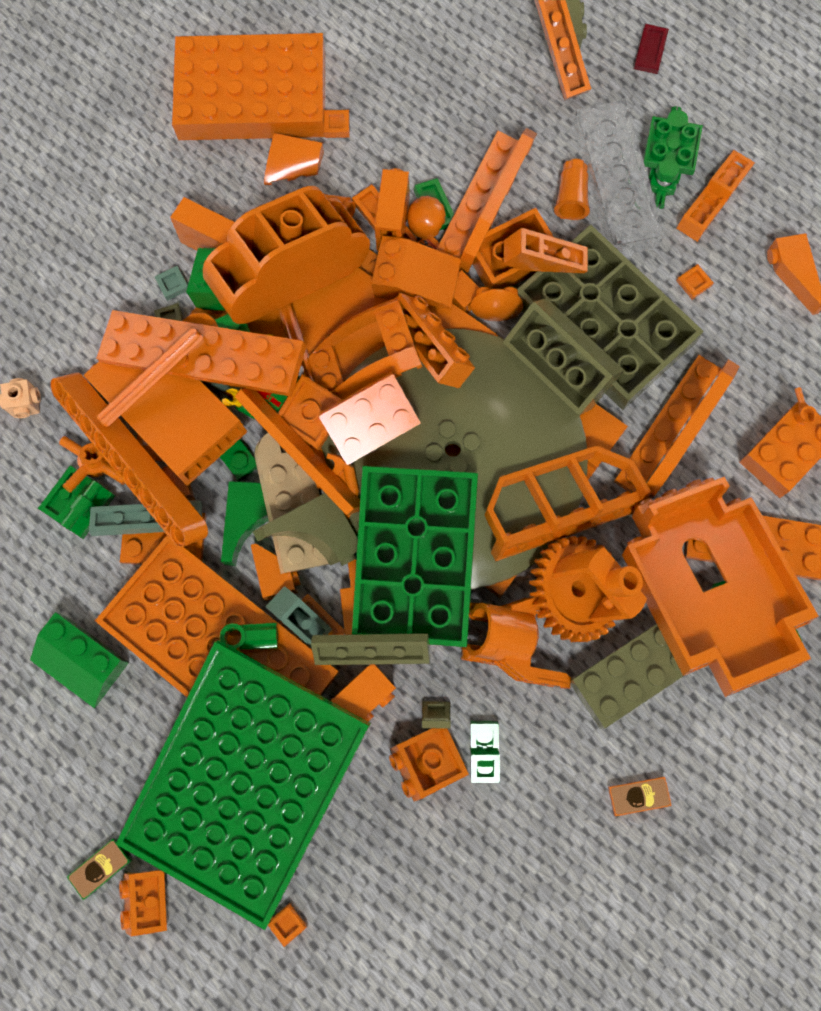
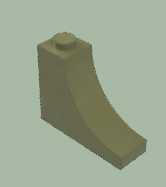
[253,493,358,566]

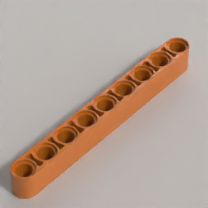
[51,372,208,548]

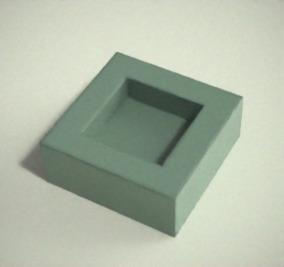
[155,266,188,301]

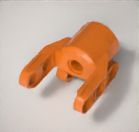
[460,597,571,689]

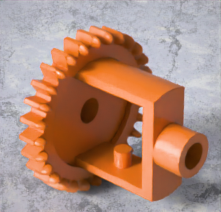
[529,536,647,643]

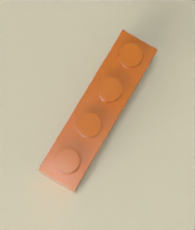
[535,0,591,101]

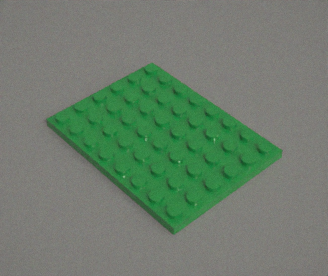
[116,640,371,930]

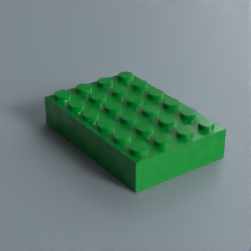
[352,466,478,647]

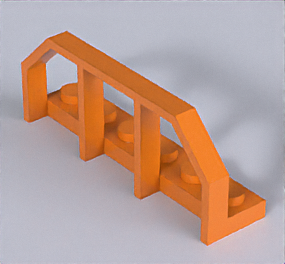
[436,128,537,273]
[614,355,740,499]
[484,446,651,562]

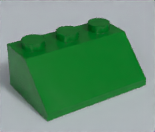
[30,612,129,708]

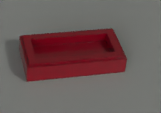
[634,23,669,74]

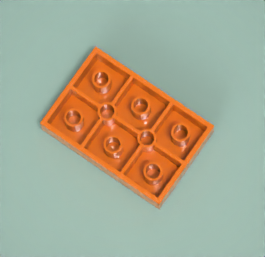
[172,33,325,140]

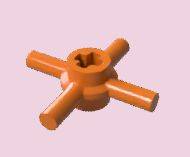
[59,436,125,493]

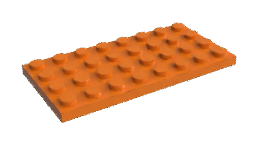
[95,535,339,697]

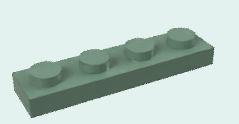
[89,501,202,536]

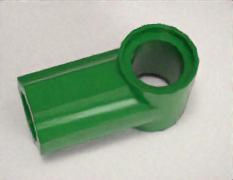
[220,623,278,651]

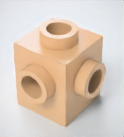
[0,378,41,418]

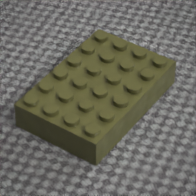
[517,225,704,410]

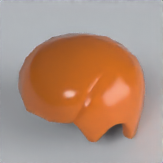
[407,196,446,239]

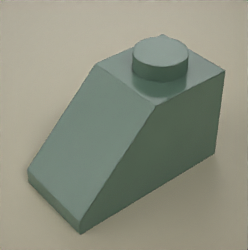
[266,586,332,648]

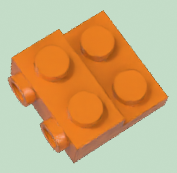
[389,728,469,802]

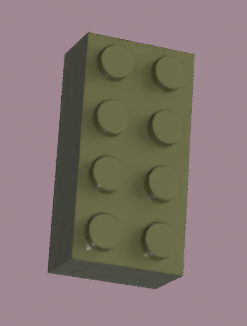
[502,298,625,415]
[570,623,683,729]

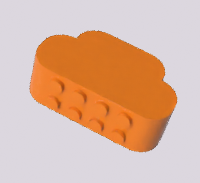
[203,186,370,324]

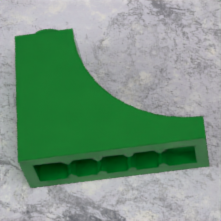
[221,481,269,566]

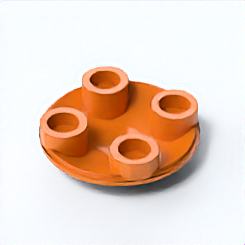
[471,287,523,321]

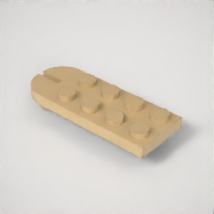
[255,433,329,574]

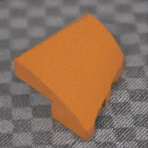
[264,133,324,185]

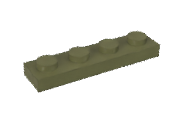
[311,634,431,665]

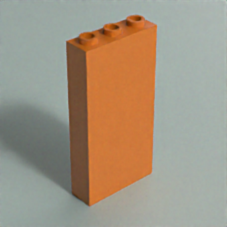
[83,361,248,486]

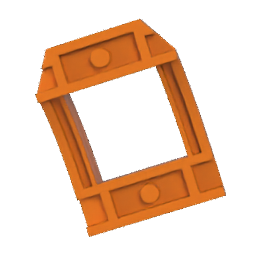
[308,297,423,399]

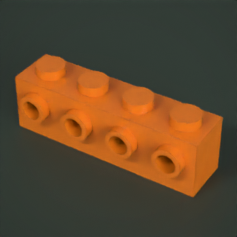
[397,293,475,388]

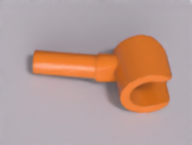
[795,387,817,423]

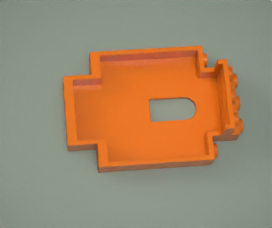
[622,476,819,697]

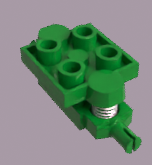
[642,106,703,209]

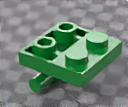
[38,465,115,539]

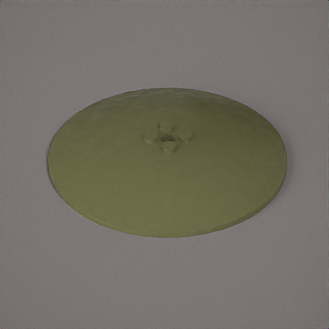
[321,329,588,590]

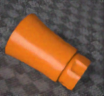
[554,159,590,220]

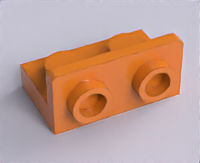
[119,869,167,937]

